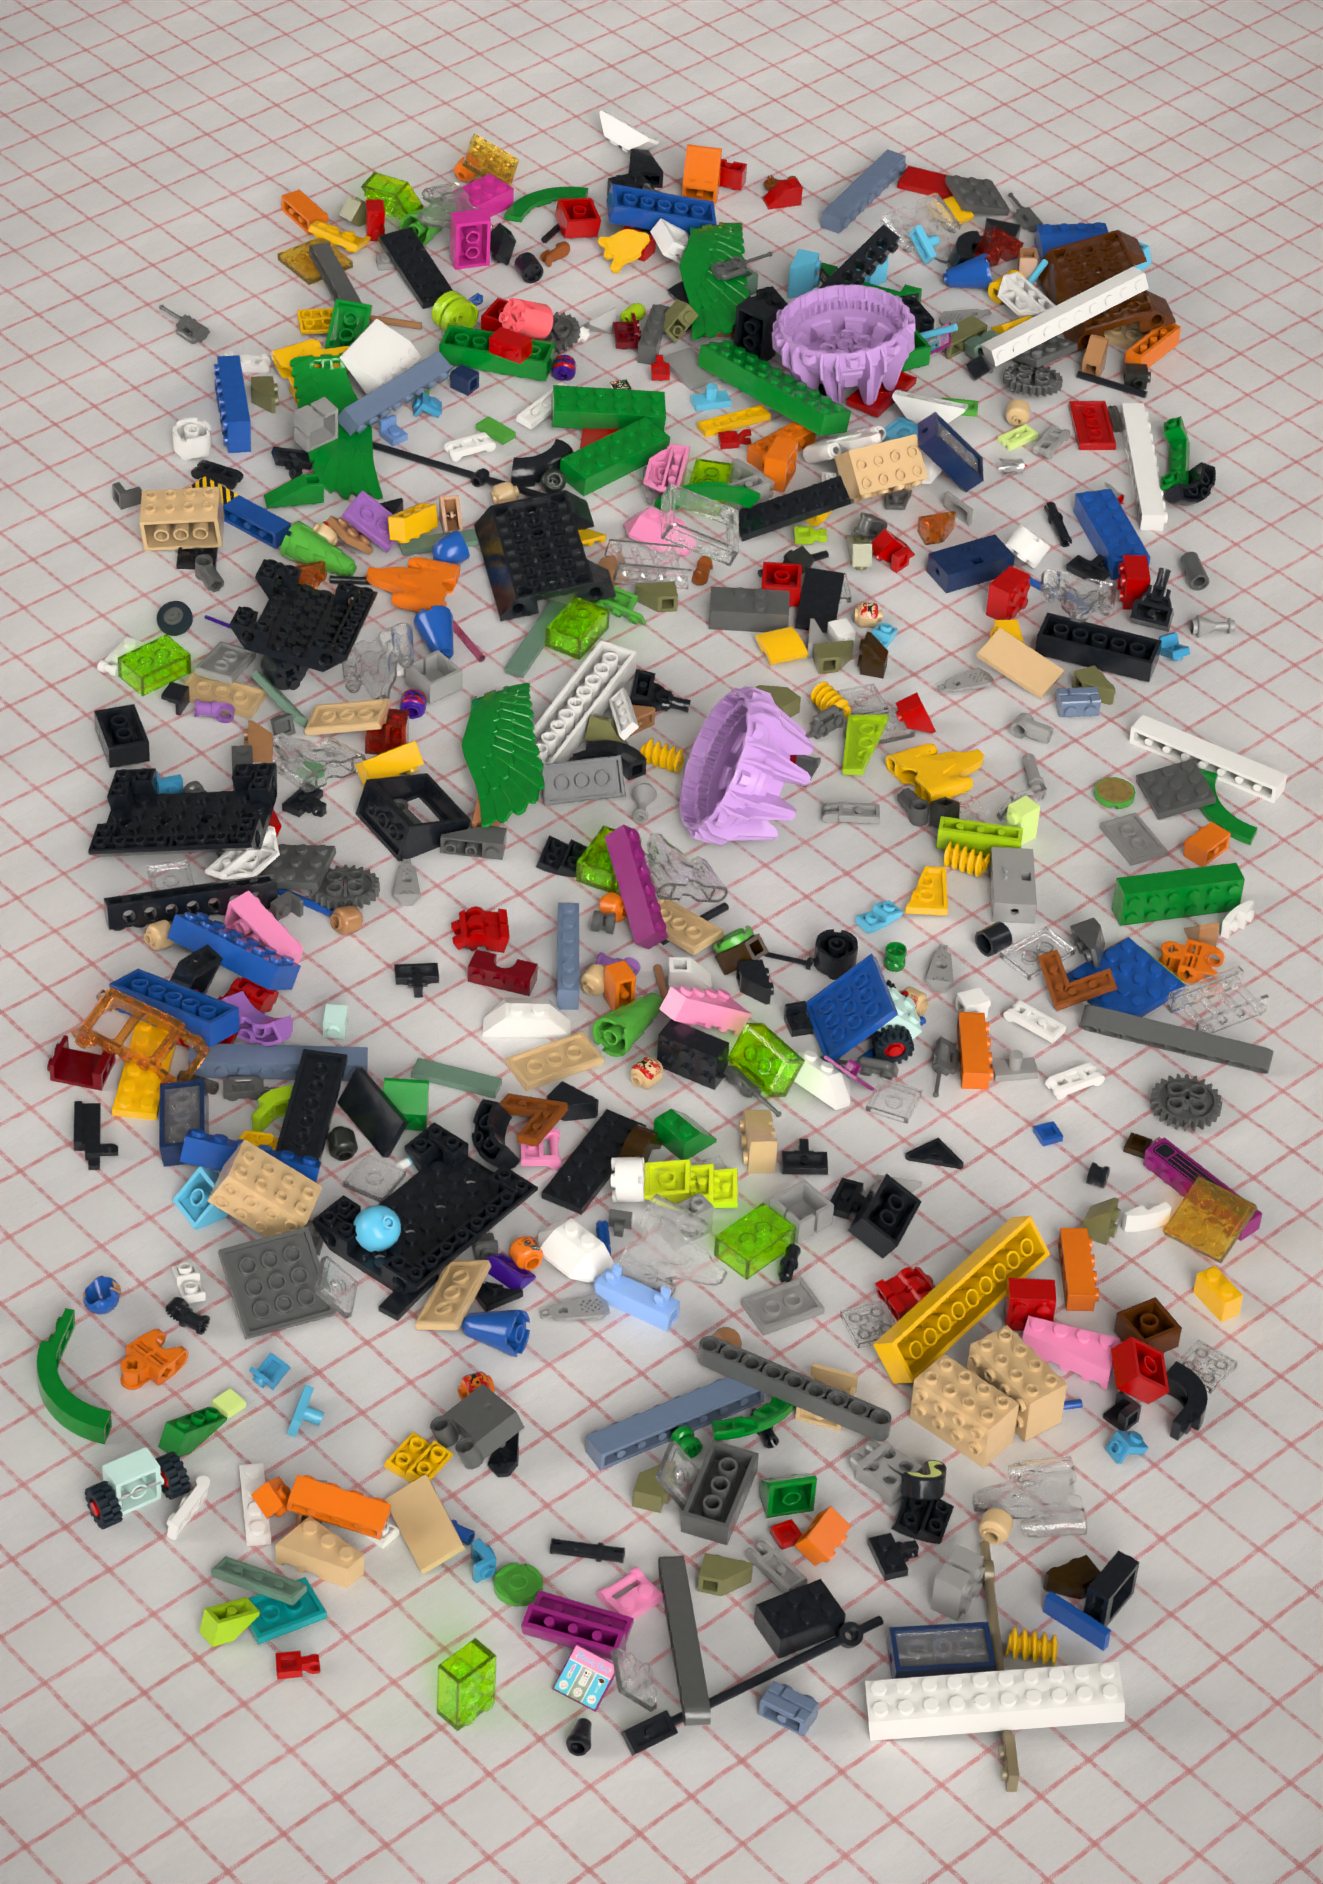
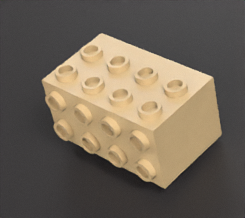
[834,434,928,503]
[139,487,225,551]
[207,1139,323,1237]
[967,1325,1067,1442]
[909,1354,1019,1468]

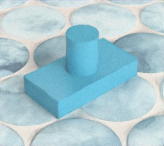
[909,225,940,265]
[690,383,732,412]
[287,1385,324,1437]

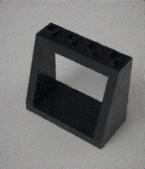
[356,773,471,861]

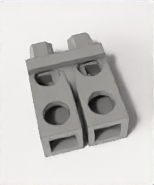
[849,1440,923,1507]

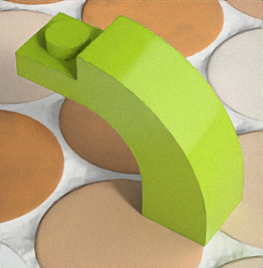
[251,1085,293,1132]

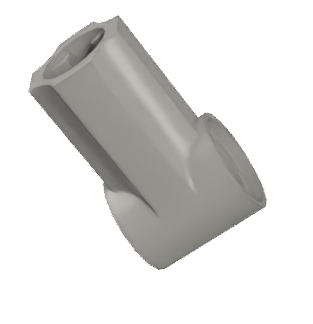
[1010,713,1054,744]

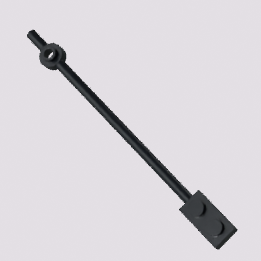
[621,1616,884,1756]

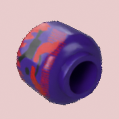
[552,354,576,381]
[400,689,427,719]

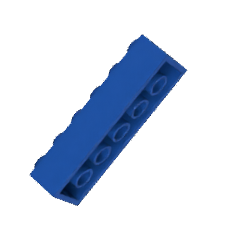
[606,184,717,236]
[214,355,251,453]
[1073,489,1151,580]
[167,912,301,990]
[109,969,239,1047]

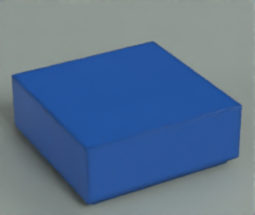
[1033,1121,1063,1146]

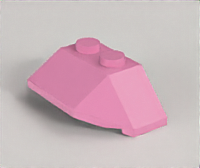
[643,444,690,495]
[623,507,698,556]

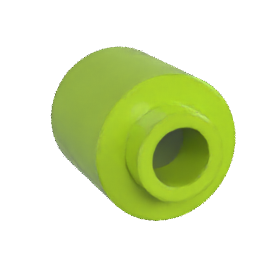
[620,303,646,322]

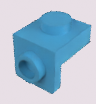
[412,393,442,418]
[1159,632,1190,661]
[157,771,183,794]
[249,1353,291,1390]
[1105,1431,1149,1464]
[471,1538,496,1583]

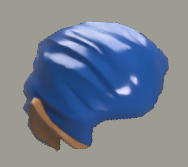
[83,1276,122,1315]

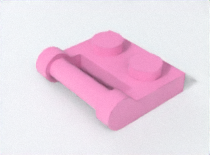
[520,1128,562,1169]
[597,1567,663,1619]

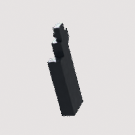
[74,1101,118,1170]

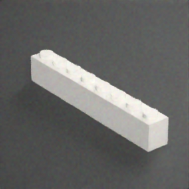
[1129,715,1287,803]

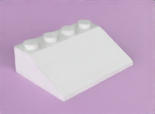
[340,319,421,394]

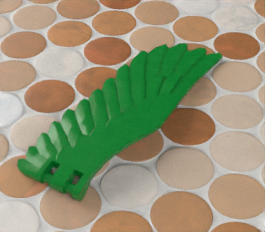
[679,222,750,340]
[290,353,383,500]
[461,683,545,827]

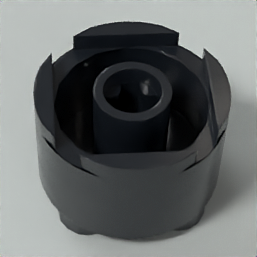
[260,655,309,690]
[813,929,858,980]

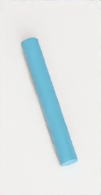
[1028,259,1048,285]
[919,324,958,339]

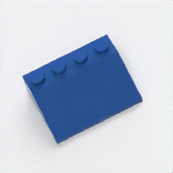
[1034,222,1109,261]

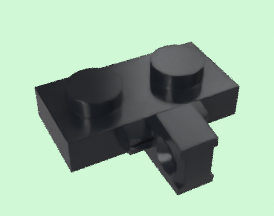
[752,286,788,310]
[271,447,312,480]
[1066,554,1109,586]
[282,783,327,817]
[394,963,439,998]
[782,1139,828,1175]
[830,1178,866,1219]
[867,1533,919,1581]

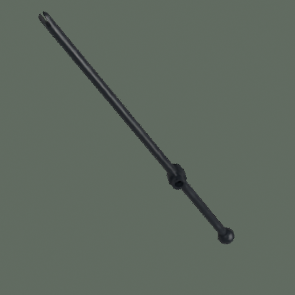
[373,441,546,497]

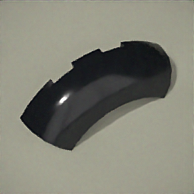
[511,439,573,487]
[1164,462,1216,506]
[472,1099,520,1170]

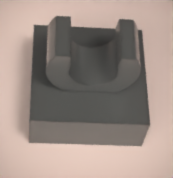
[270,713,296,740]
[608,1209,633,1237]

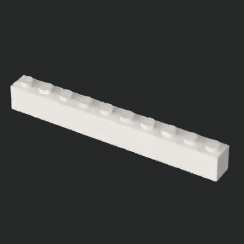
[981,266,1149,366]
[1120,403,1168,531]

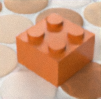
[762,436,798,492]

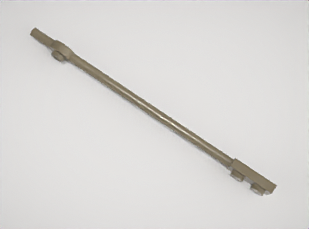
[980,1541,1019,1792]

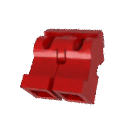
[451,906,510,953]
[218,977,279,1014]
[875,1267,935,1322]

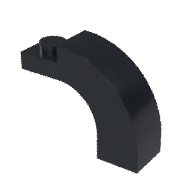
[950,231,998,267]
[572,740,647,781]
[1166,1361,1208,1441]

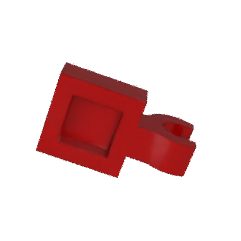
[651,355,670,381]
[718,429,752,449]
[275,1651,320,1679]

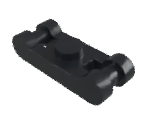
[191,460,244,490]

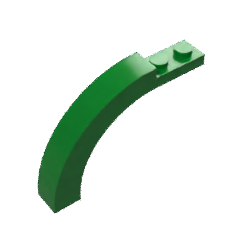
[37,1308,112,1445]

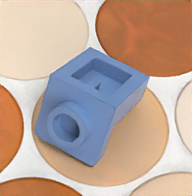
[379,414,408,446]

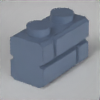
[1055,687,1101,717]
[759,1681,819,1737]

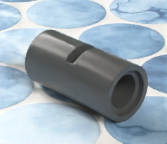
[1180,552,1209,591]

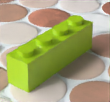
[936,816,1023,856]

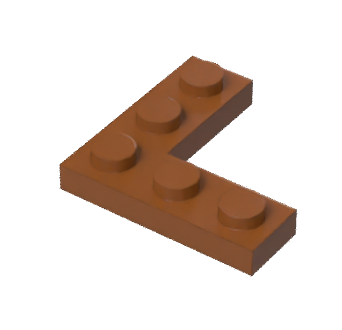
[1037,949,1117,1011]
[499,1093,568,1146]

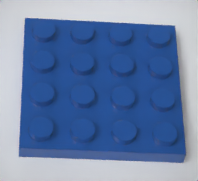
[1067,937,1186,1017]
[806,953,898,1063]

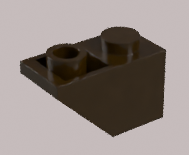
[857,632,889,679]
[715,934,769,975]
[1043,1555,1100,1600]

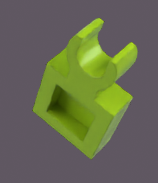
[794,526,827,545]

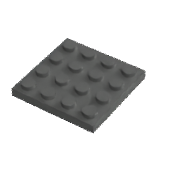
[218,1226,336,1340]

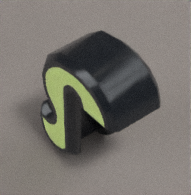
[901,1460,947,1501]

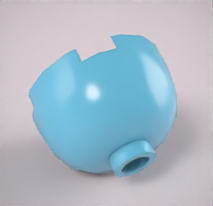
[354,1205,401,1252]

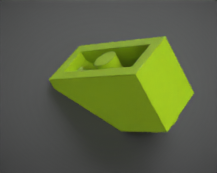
[199,1597,260,1647]

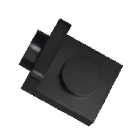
[784,1001,813,1037]

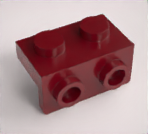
[612,313,641,350]

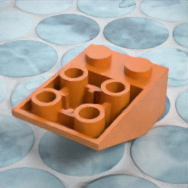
[682,144,722,204]

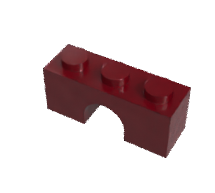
[468,949,538,996]

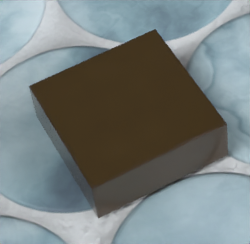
[1123,1132,1152,1159]

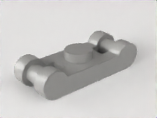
[1033,425,1070,460]

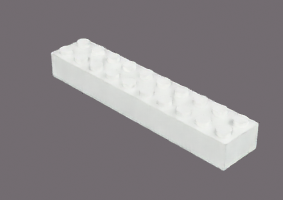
[533,640,637,764]
[865,1662,1125,1741]

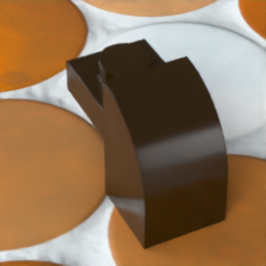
[619,1125,663,1163]

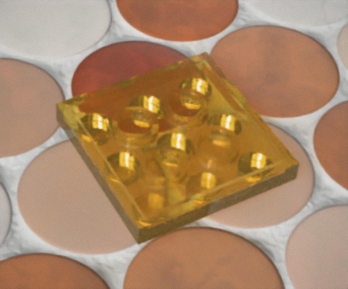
[462,133,519,186]
[277,238,353,285]
[1162,1176,1258,1263]

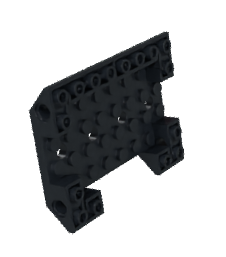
[474,490,616,621]
[230,559,378,672]
[88,763,277,857]
[312,1122,538,1294]

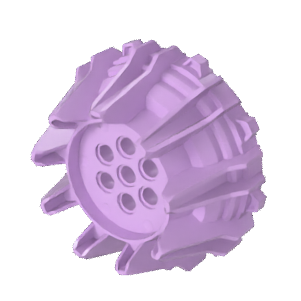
[772,284,915,405]
[680,686,814,846]

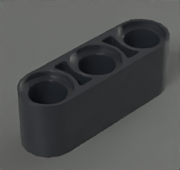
[902,296,935,333]

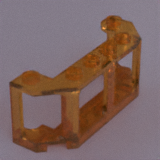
[70,987,210,1084]

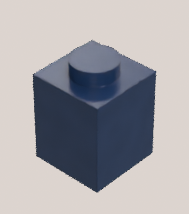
[450,364,479,396]

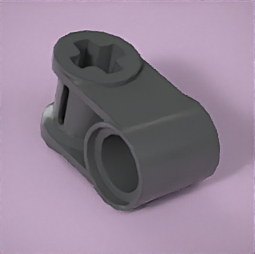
[854,512,888,537]

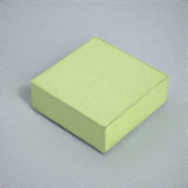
[212,1388,246,1419]

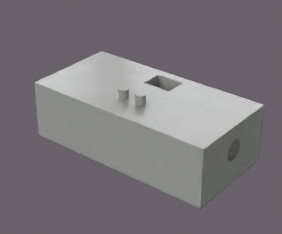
[989,847,1037,924]

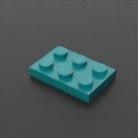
[248,1577,327,1645]

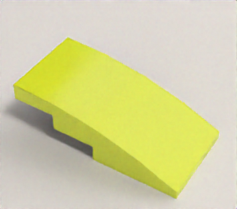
[644,1159,738,1208]

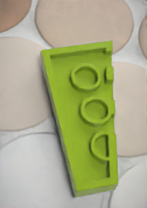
[842,714,889,775]

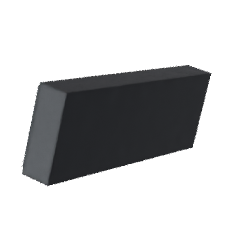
[379,1274,439,1321]

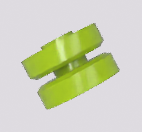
[431,291,478,332]

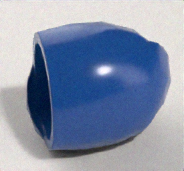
[432,530,470,564]

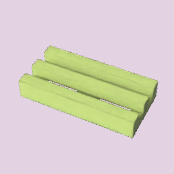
[997,424,1038,451]

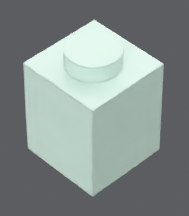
[323,1004,348,1040]

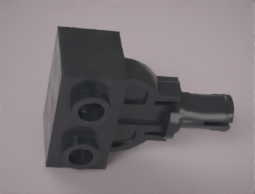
[1130,568,1174,632]
[629,669,691,713]

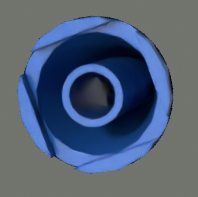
[943,253,992,289]
[414,605,454,659]
[462,1310,530,1357]

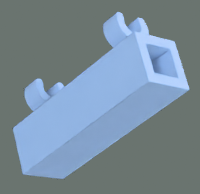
[594,1263,680,1331]

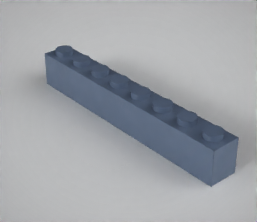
[821,149,907,234]
[338,351,453,436]
[188,1043,368,1081]
[586,1377,765,1471]

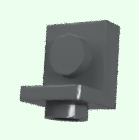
[270,890,304,921]
[471,1233,498,1260]

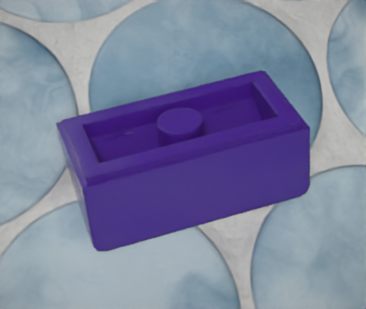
[487,1253,536,1290]

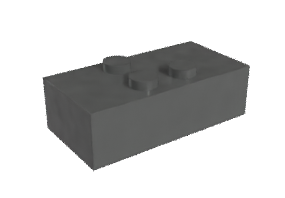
[709,586,789,632]
[681,1440,759,1545]

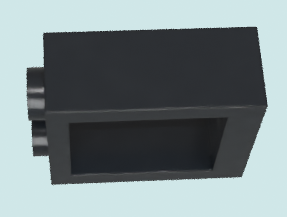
[170,944,223,994]
[1083,1550,1140,1627]

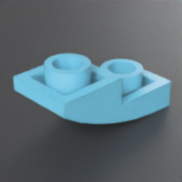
[872,623,898,649]
[855,900,903,934]

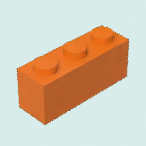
[281,189,329,236]

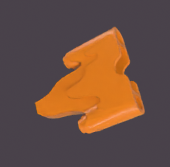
[366,557,461,613]

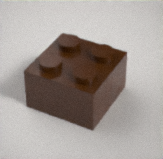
[1114,1297,1182,1353]

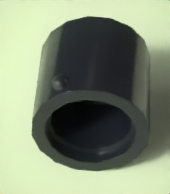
[514,252,544,284]
[975,921,1012,957]

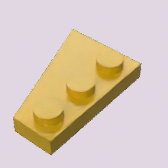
[905,866,948,915]

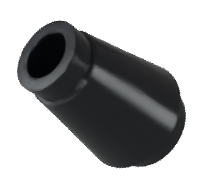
[566,1718,592,1756]

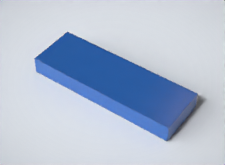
[1043,1591,1111,1651]

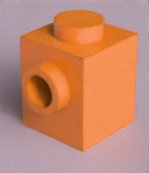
[251,1476,291,1519]

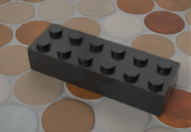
[1035,612,1162,682]

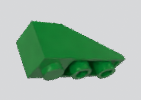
[264,473,324,508]
[158,1407,227,1457]

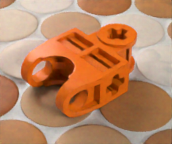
[1158,939,1225,986]
[120,1329,189,1390]

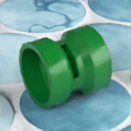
[884,942,907,972]
[670,1426,703,1460]

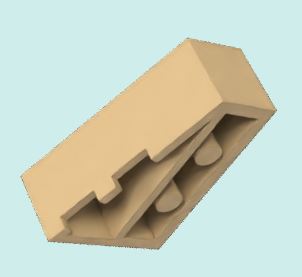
[739,1109,778,1174]
[275,1516,364,1588]

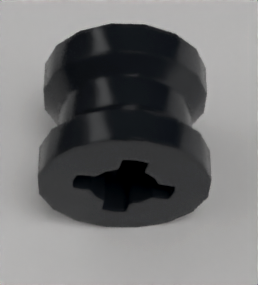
[1086,1162,1110,1189]

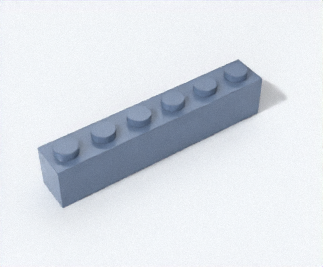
[557,902,579,1010]

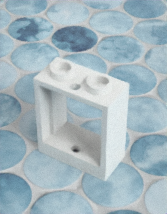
[650,218,690,264]

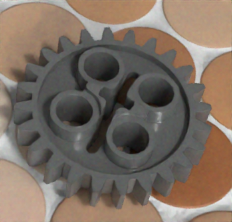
[542,312,581,355]
[1003,363,1063,397]
[311,865,380,909]
[1150,1074,1222,1131]

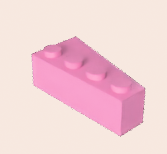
[224,891,303,963]
[660,986,751,1036]
[1022,1316,1120,1390]

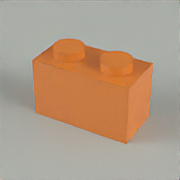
[1183,822,1231,867]
[603,960,636,1011]
[794,1506,851,1566]

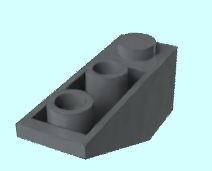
[440,826,507,860]
[1069,917,1105,968]

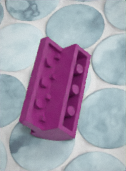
[521,1590,634,1662]

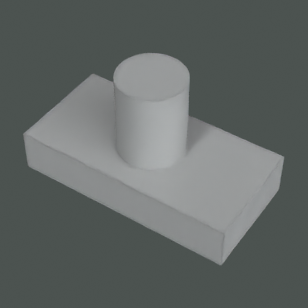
[990,1050,1039,1082]

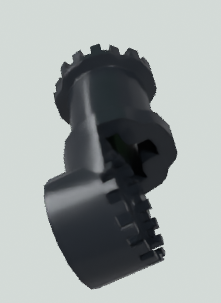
[165,1297,210,1335]

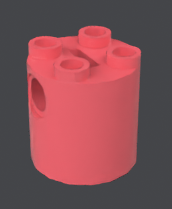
[499,298,553,340]

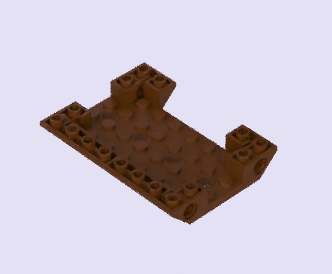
[1037,230,1176,352]

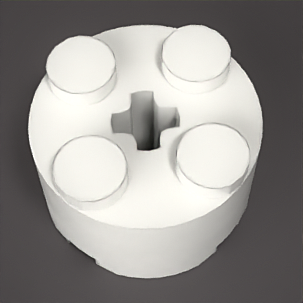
[173,417,211,461]
[1005,524,1050,569]
[611,1157,645,1203]

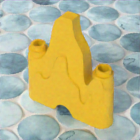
[271,339,350,405]
[885,743,984,807]

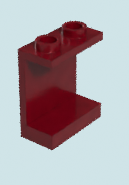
[47,1035,116,1091]

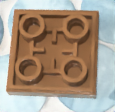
[327,516,373,555]

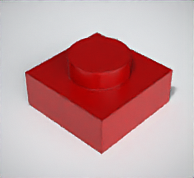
[891,546,910,573]
[770,1519,802,1550]

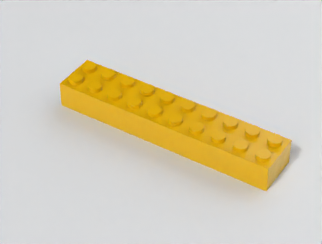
[873,1216,1050,1384]

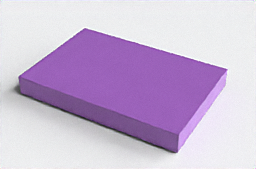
[341,490,397,552]

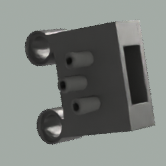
[430,1384,524,1469]

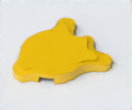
[598,229,650,274]

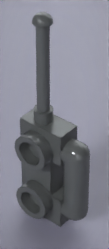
[1008,193,1043,233]
[711,252,773,281]
[159,305,210,344]
[805,705,846,739]
[932,1036,960,1098]
[820,1055,899,1080]
[724,1066,782,1117]
[223,1076,278,1101]

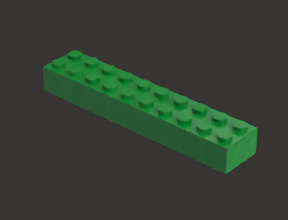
[697,340,851,436]

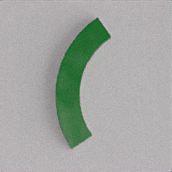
[504,186,588,223]
[654,482,761,515]
[1199,768,1258,845]
[712,1396,795,1441]

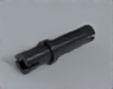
[1044,502,1072,547]
[550,1538,625,1563]

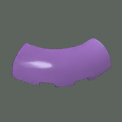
[221,991,293,1046]

